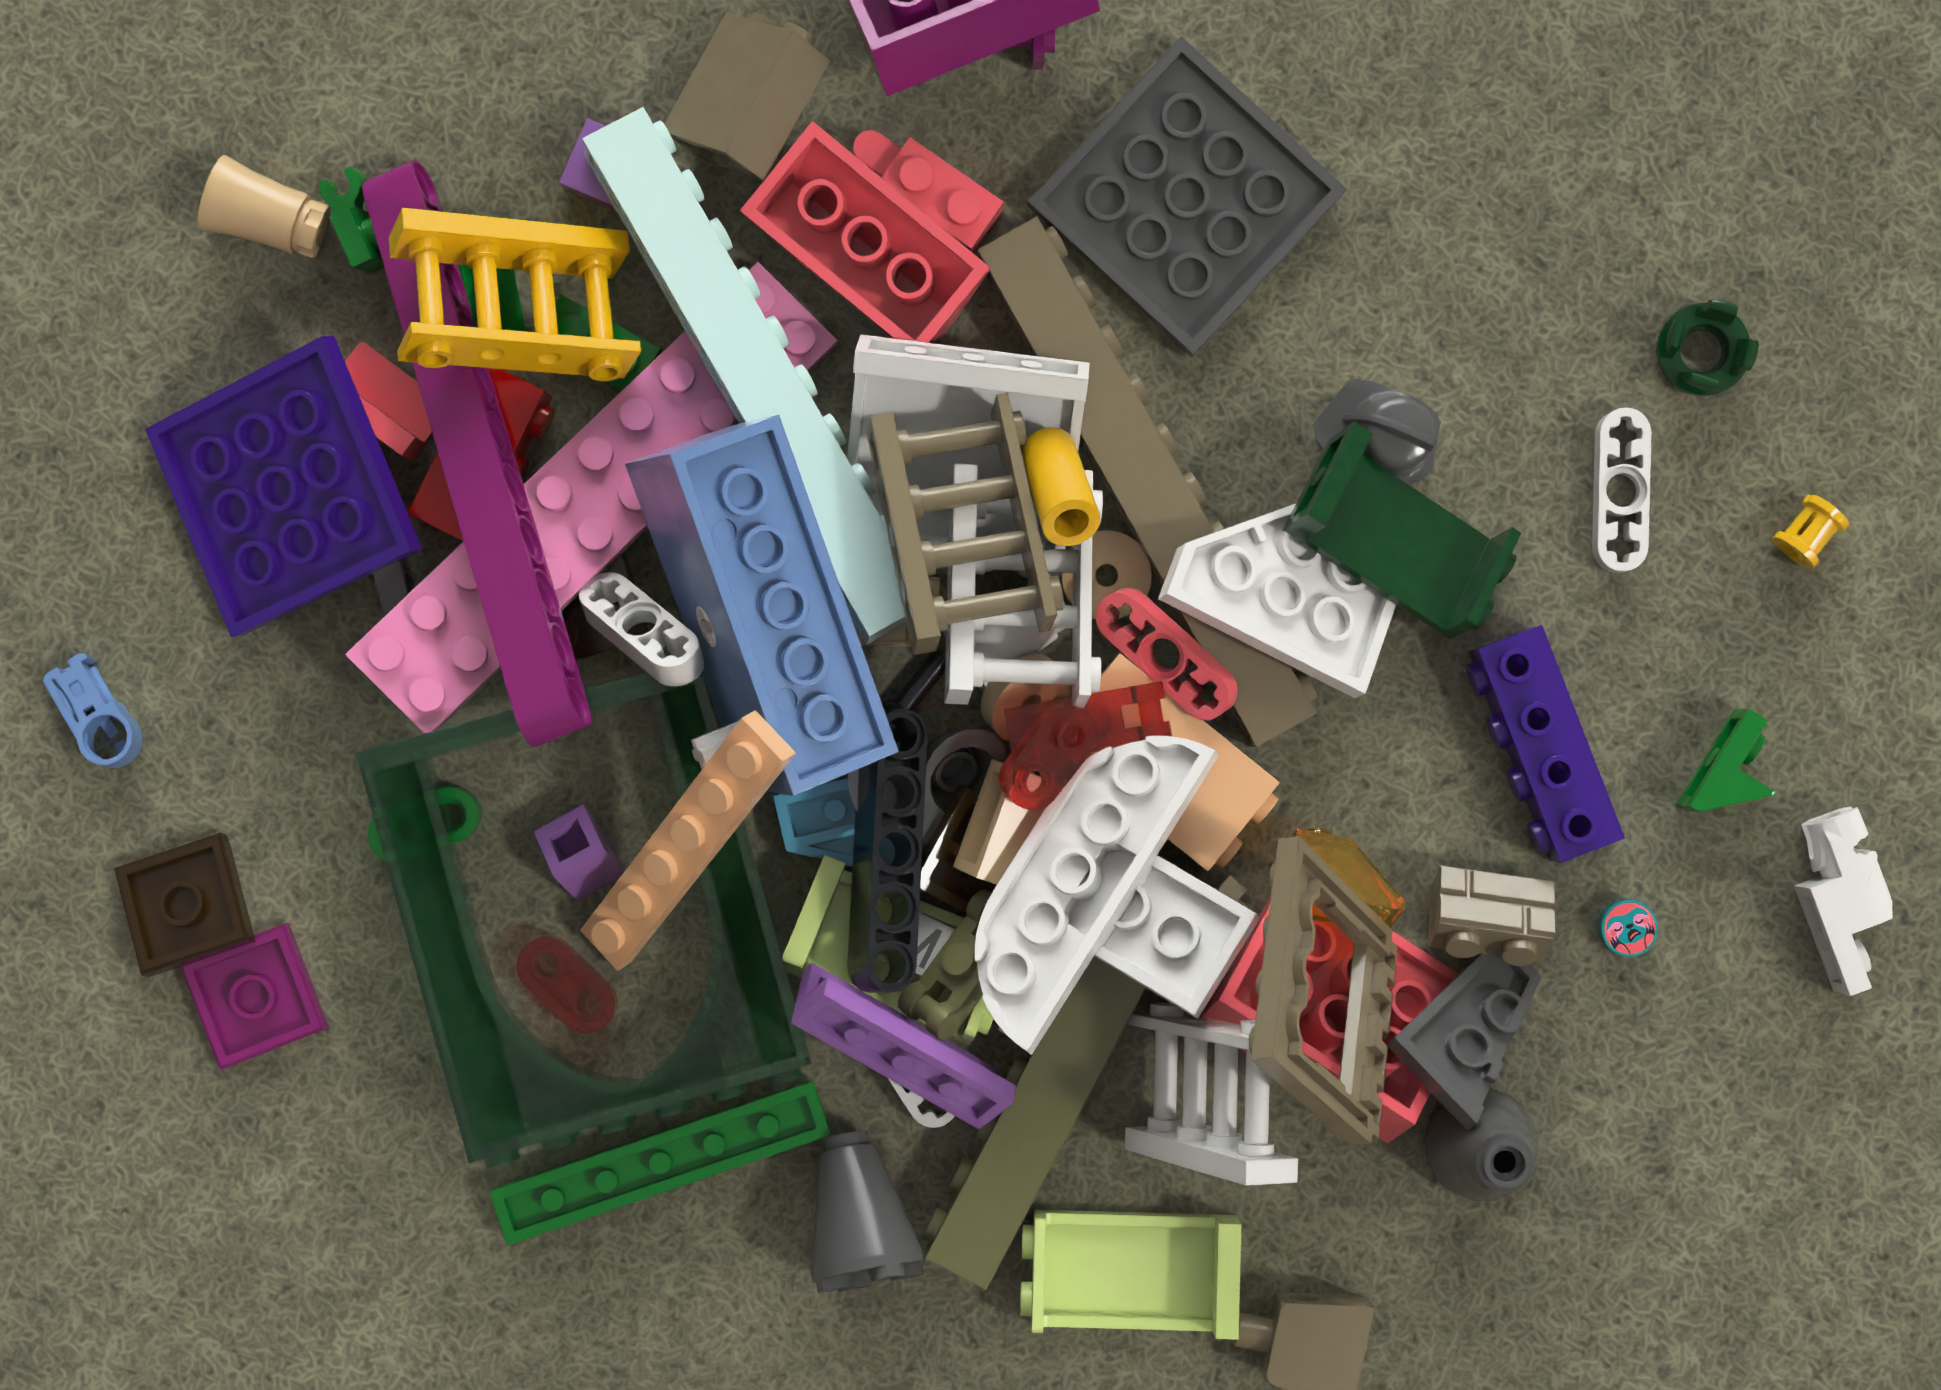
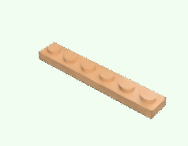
[580,710,796,971]

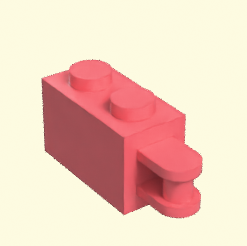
[853,130,1004,255]

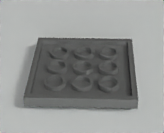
[1027,36,1347,357]

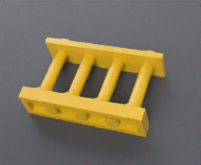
[389,208,641,381]

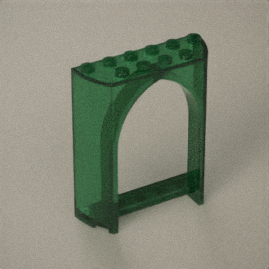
[356,672,811,1168]

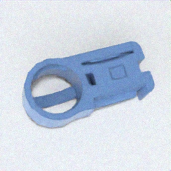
[43,653,143,768]

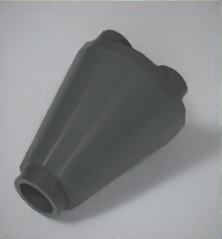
[1425,1088,1539,1201]
[811,1131,925,1293]

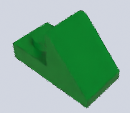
[1676,708,1776,812]

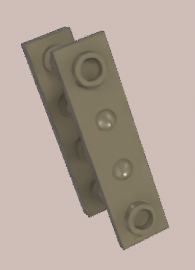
[867,392,1064,655]

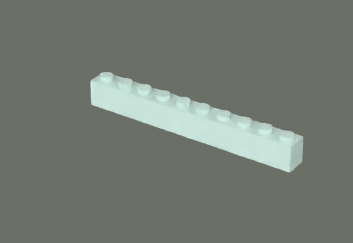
[582,107,932,645]

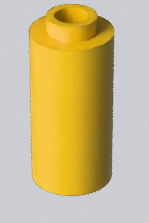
[1020,428,1100,546]

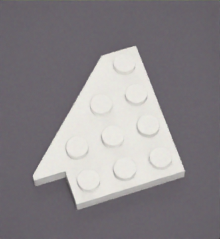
[1158,504,1396,698]

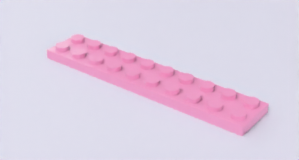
[345,262,838,739]

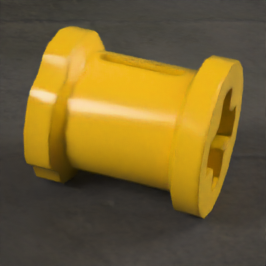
[1772,494,1849,570]

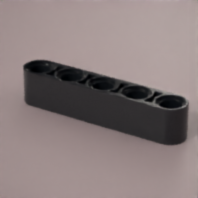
[847,708,928,993]

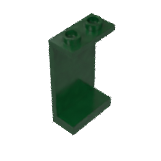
[1283,422,1521,639]

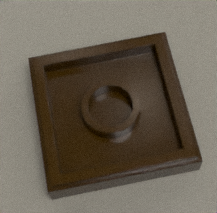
[114,833,256,977]

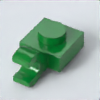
[319,167,385,273]

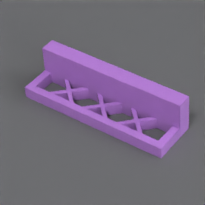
[791,963,1016,1129]

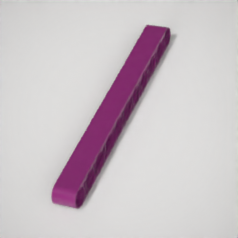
[362,159,592,747]

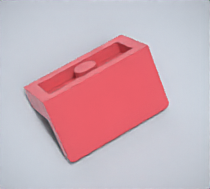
[345,342,433,461]

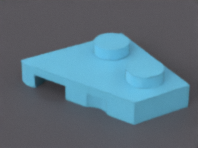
[773,778,895,866]

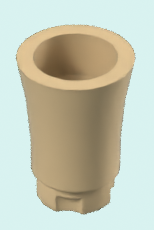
[197,155,331,258]

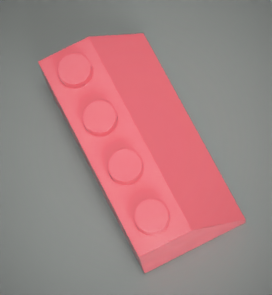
[740,121,990,344]

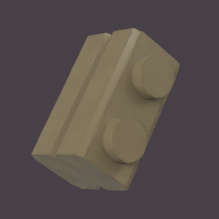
[1428,865,1555,966]

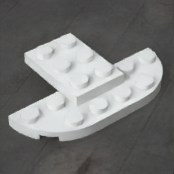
[975,736,1260,1055]

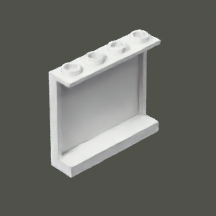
[847,335,1090,578]

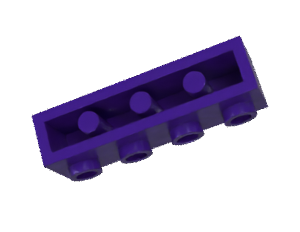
[1466,625,1625,863]

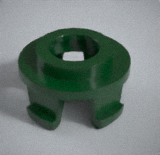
[1656,299,1759,396]

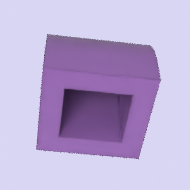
[534,804,625,901]

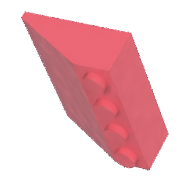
[1199,897,1459,1143]

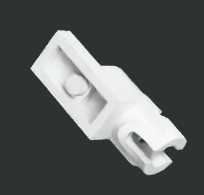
[1794,806,1893,996]

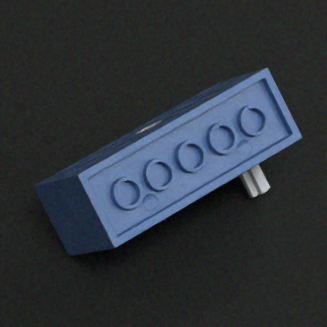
[625,415,899,796]

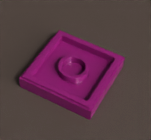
[180,923,329,1070]

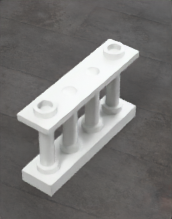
[944,464,1103,709]
[1125,1003,1298,1186]

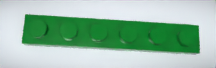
[489,1079,832,1246]

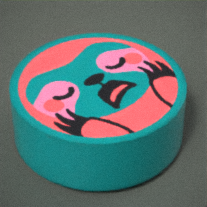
[1597,899,1658,957]

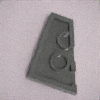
[1387,954,1542,1131]

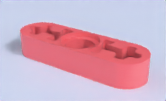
[1096,588,1238,720]

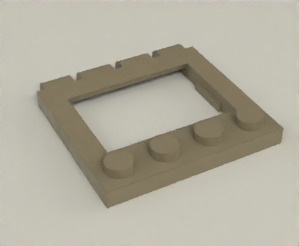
[1249,836,1398,1145]

